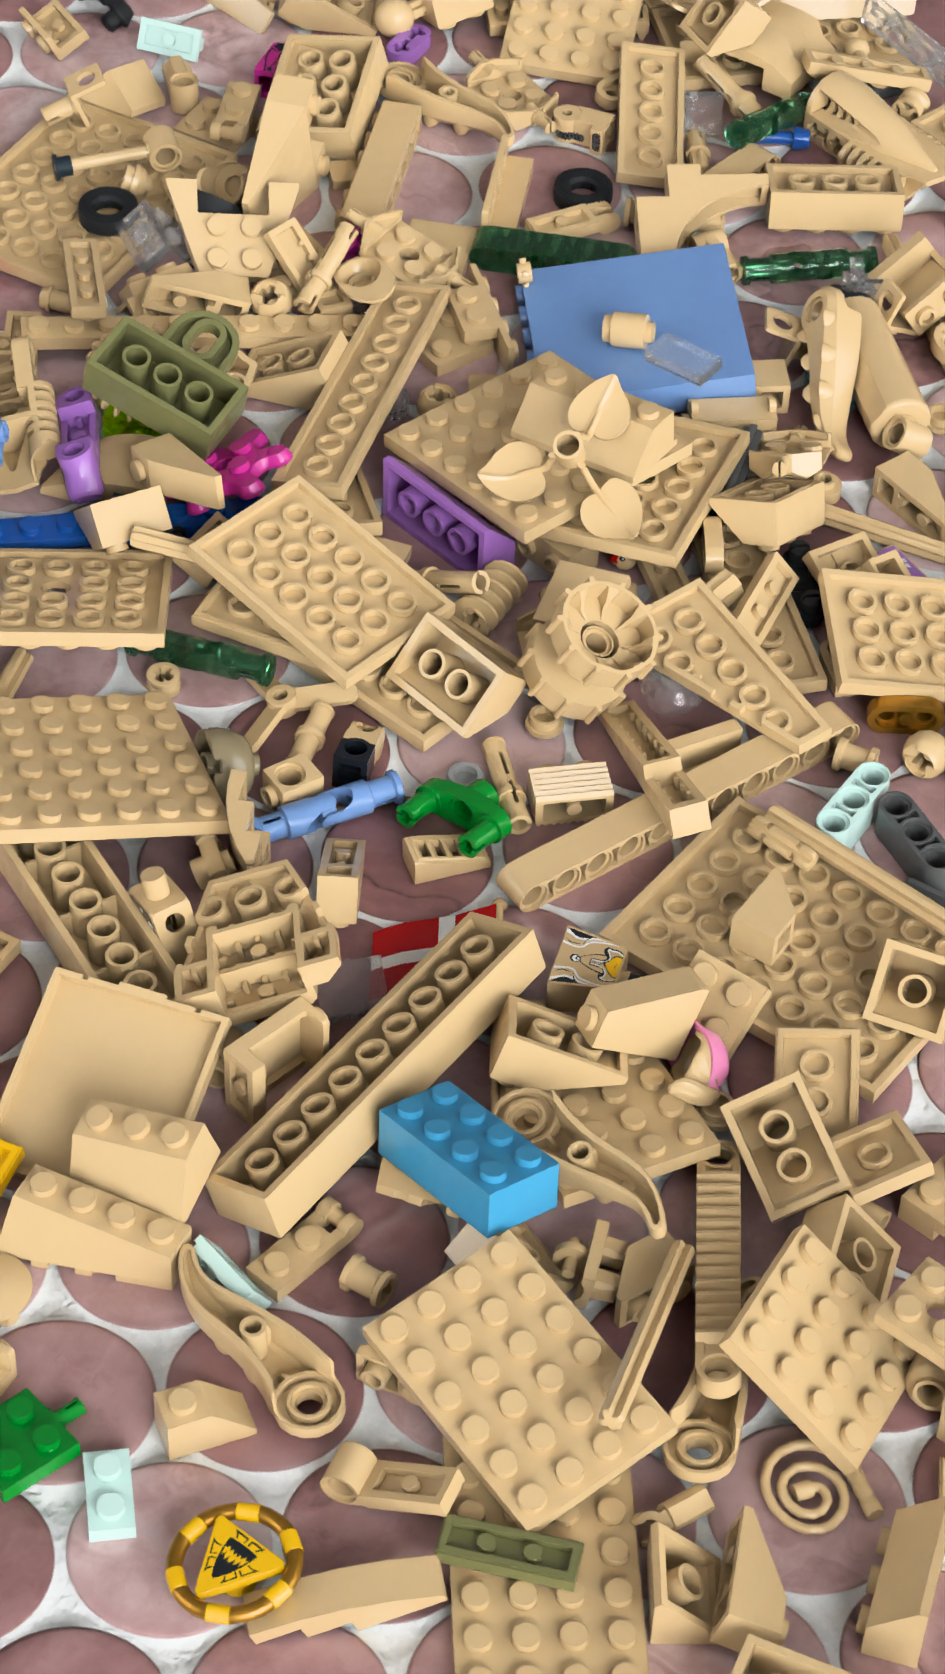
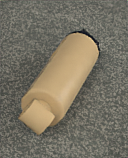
[830,284,933,460]

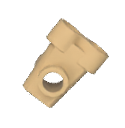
[189,835,238,890]

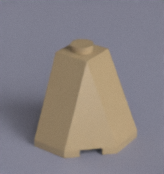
[575,967,710,1061]

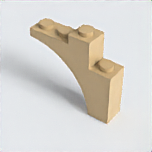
[633,163,769,255]

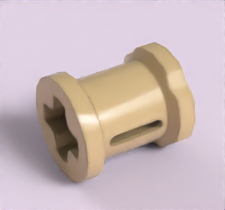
[831,737,880,772]
[339,1253,398,1309]

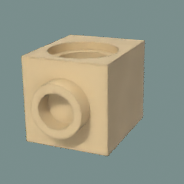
[260,752,324,812]

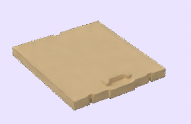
[0,966,232,1179]

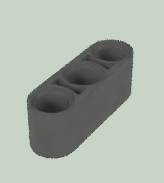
[874,791,945,893]

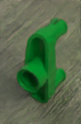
[396,778,512,858]

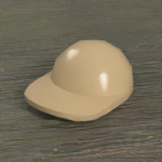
[334,255,396,304]

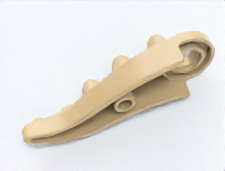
[380,56,515,148]
[797,286,862,462]
[492,1087,667,1239]
[178,1243,346,1438]
[662,1276,761,1483]

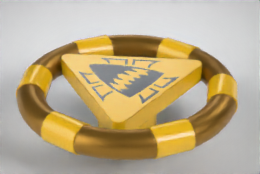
[165,1502,304,1625]

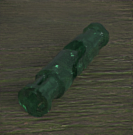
[724,92,811,149]
[739,246,878,286]
[124,629,276,687]

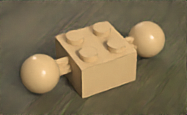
[374,0,494,38]

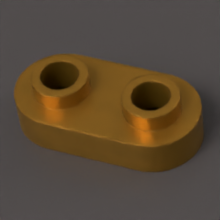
[867,695,945,734]

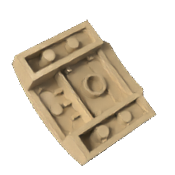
[679,0,837,101]

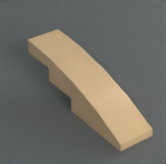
[243,1555,448,1644]

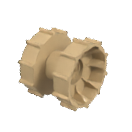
[516,576,664,725]

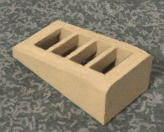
[402,834,491,885]

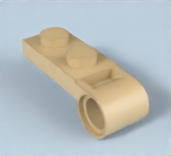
[320,1441,465,1517]

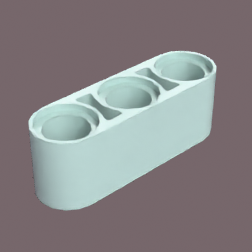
[815,762,891,849]

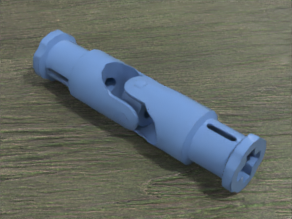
[254,769,405,843]

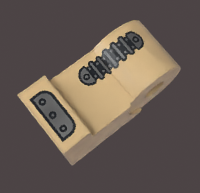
[553,104,615,156]

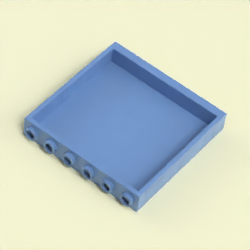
[515,243,756,413]

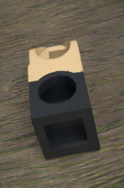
[332,721,385,787]

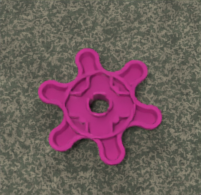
[165,429,293,516]

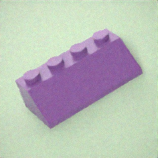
[382,455,516,571]

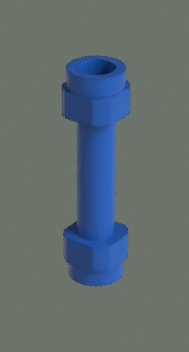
[730,125,810,150]

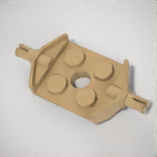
[466,50,559,134]
[345,206,475,288]
[749,425,832,479]

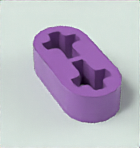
[386,24,431,64]

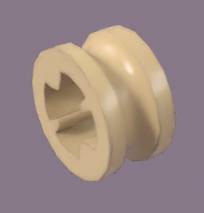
[146,662,181,698]

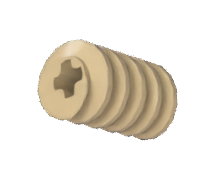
[454,560,528,637]

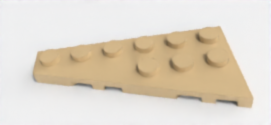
[650,577,832,755]

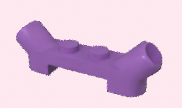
[55,386,105,504]

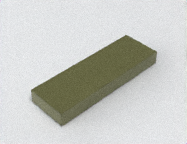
[434,1513,584,1592]

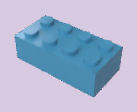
[378,1080,559,1238]

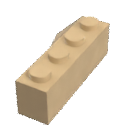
[0,1164,192,1291]

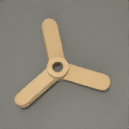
[239,658,359,753]

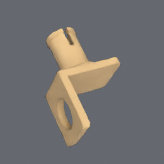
[40,63,106,128]
[765,306,808,368]

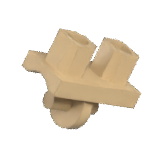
[552,1218,629,1309]

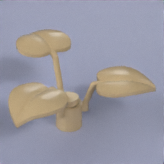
[477,374,643,540]

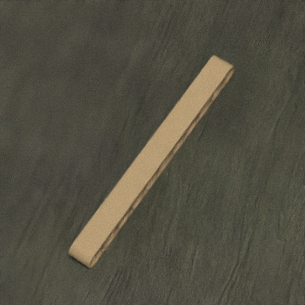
[496,701,860,912]

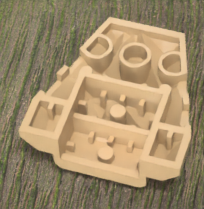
[173,859,341,1027]

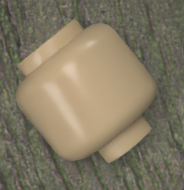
[905,1352,945,1412]

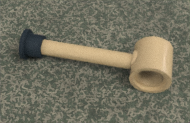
[52,125,183,181]

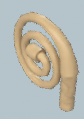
[759,1438,884,1535]

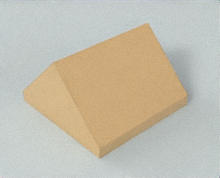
[79,58,166,118]
[646,1521,721,1645]

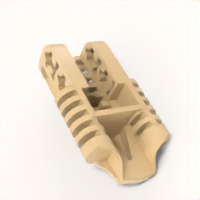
[804,70,945,200]
[0,335,61,495]

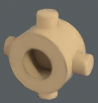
[516,258,533,287]

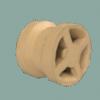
[891,87,930,122]

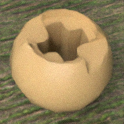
[250,278,293,317]
[416,383,459,416]
[902,730,945,778]

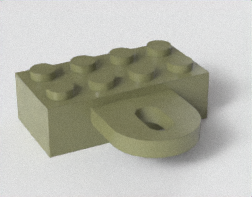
[82,311,249,460]

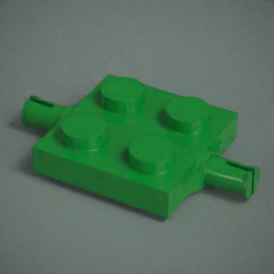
[0,1388,86,1503]

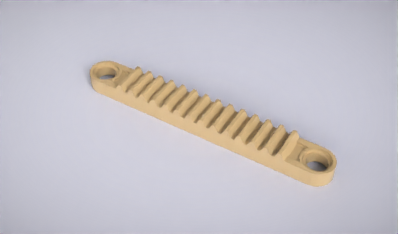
[695,1139,742,1399]

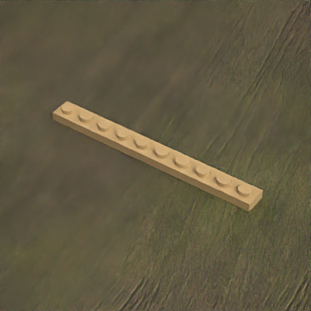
[20,313,365,350]

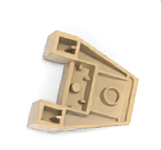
[241,73,330,215]

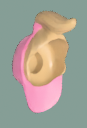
[667,1020,729,1106]

